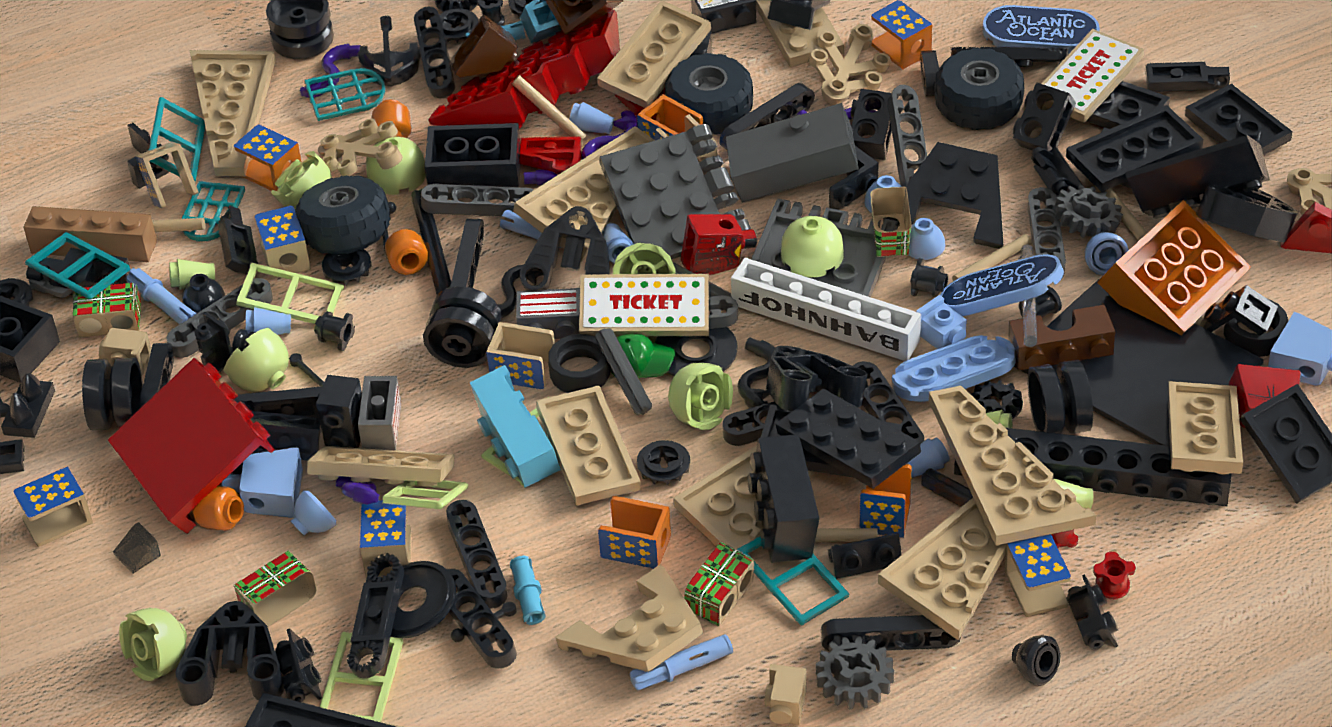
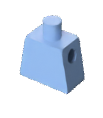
[1268,312,1332,386]
[222,448,303,518]

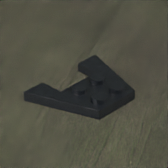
[883,142,1004,249]

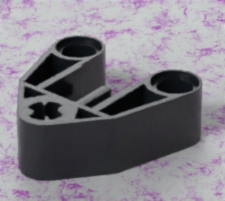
[1196,184,1298,242]
[520,206,610,290]
[766,346,867,411]
[175,601,284,706]

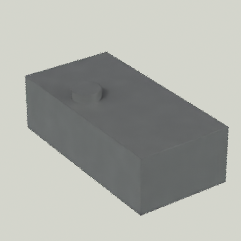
[726,103,859,203]

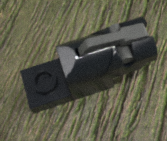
[26,248,130,298]

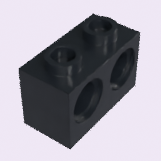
[1013,82,1076,151]
[851,89,892,160]
[316,375,362,448]

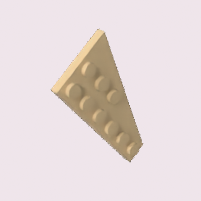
[189,50,276,177]
[513,126,655,263]
[929,386,1097,545]
[673,445,815,554]
[878,498,1006,640]

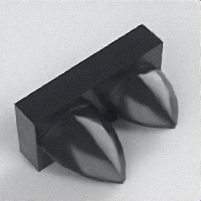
[1,373,55,438]

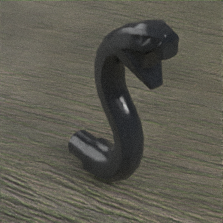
[497,265,544,318]
[737,337,775,408]

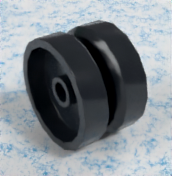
[266,0,334,59]
[423,286,502,368]
[82,357,143,430]
[1027,360,1093,434]

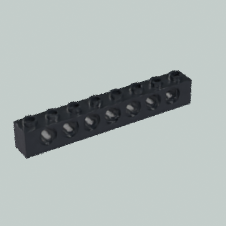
[954,428,1232,506]

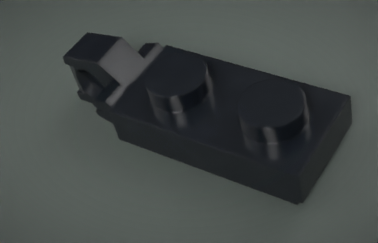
[1145,62,1230,92]
[218,205,258,275]

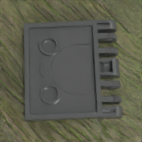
[599,124,751,259]
[751,198,898,297]

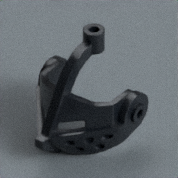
[358,16,421,87]

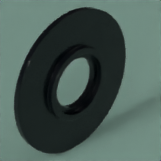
[655,327,738,376]
[386,561,456,638]

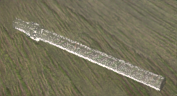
[1018,244,1037,347]

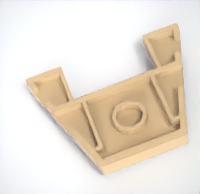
[555,564,703,672]

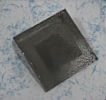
[113,522,161,574]

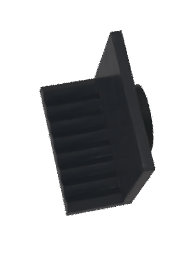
[768,0,830,30]

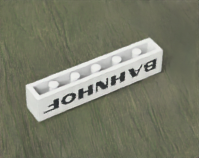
[731,258,921,361]

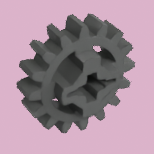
[1053,185,1123,238]
[816,636,894,709]

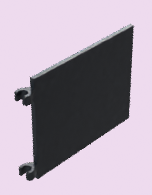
[1014,279,1264,446]

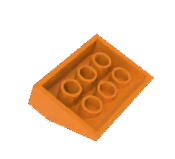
[1097,200,1251,335]

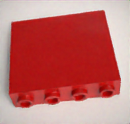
[108,358,275,534]

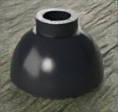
[182,274,225,313]
[1012,635,1060,685]

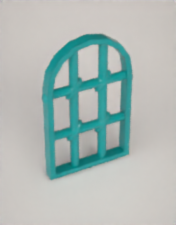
[305,68,385,121]
[182,181,246,242]

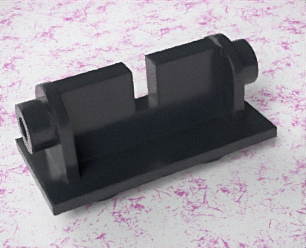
[1031,146,1082,198]
[195,312,234,372]
[828,533,901,579]
[1066,574,1118,650]
[275,628,322,702]

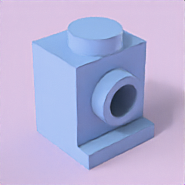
[916,295,967,349]

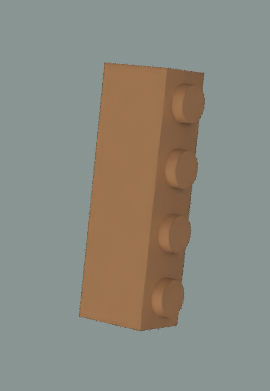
[23,206,157,262]

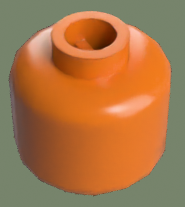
[371,99,412,138]
[385,229,428,275]
[192,486,244,531]

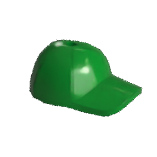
[610,334,675,378]

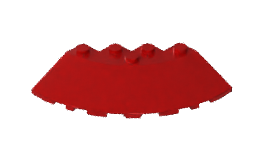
[428,9,620,129]

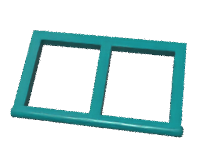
[149,97,205,181]
[25,232,130,299]
[737,536,849,626]

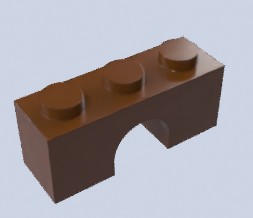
[1009,305,1115,371]

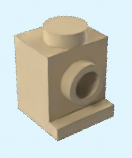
[99,328,151,377]
[765,664,806,725]

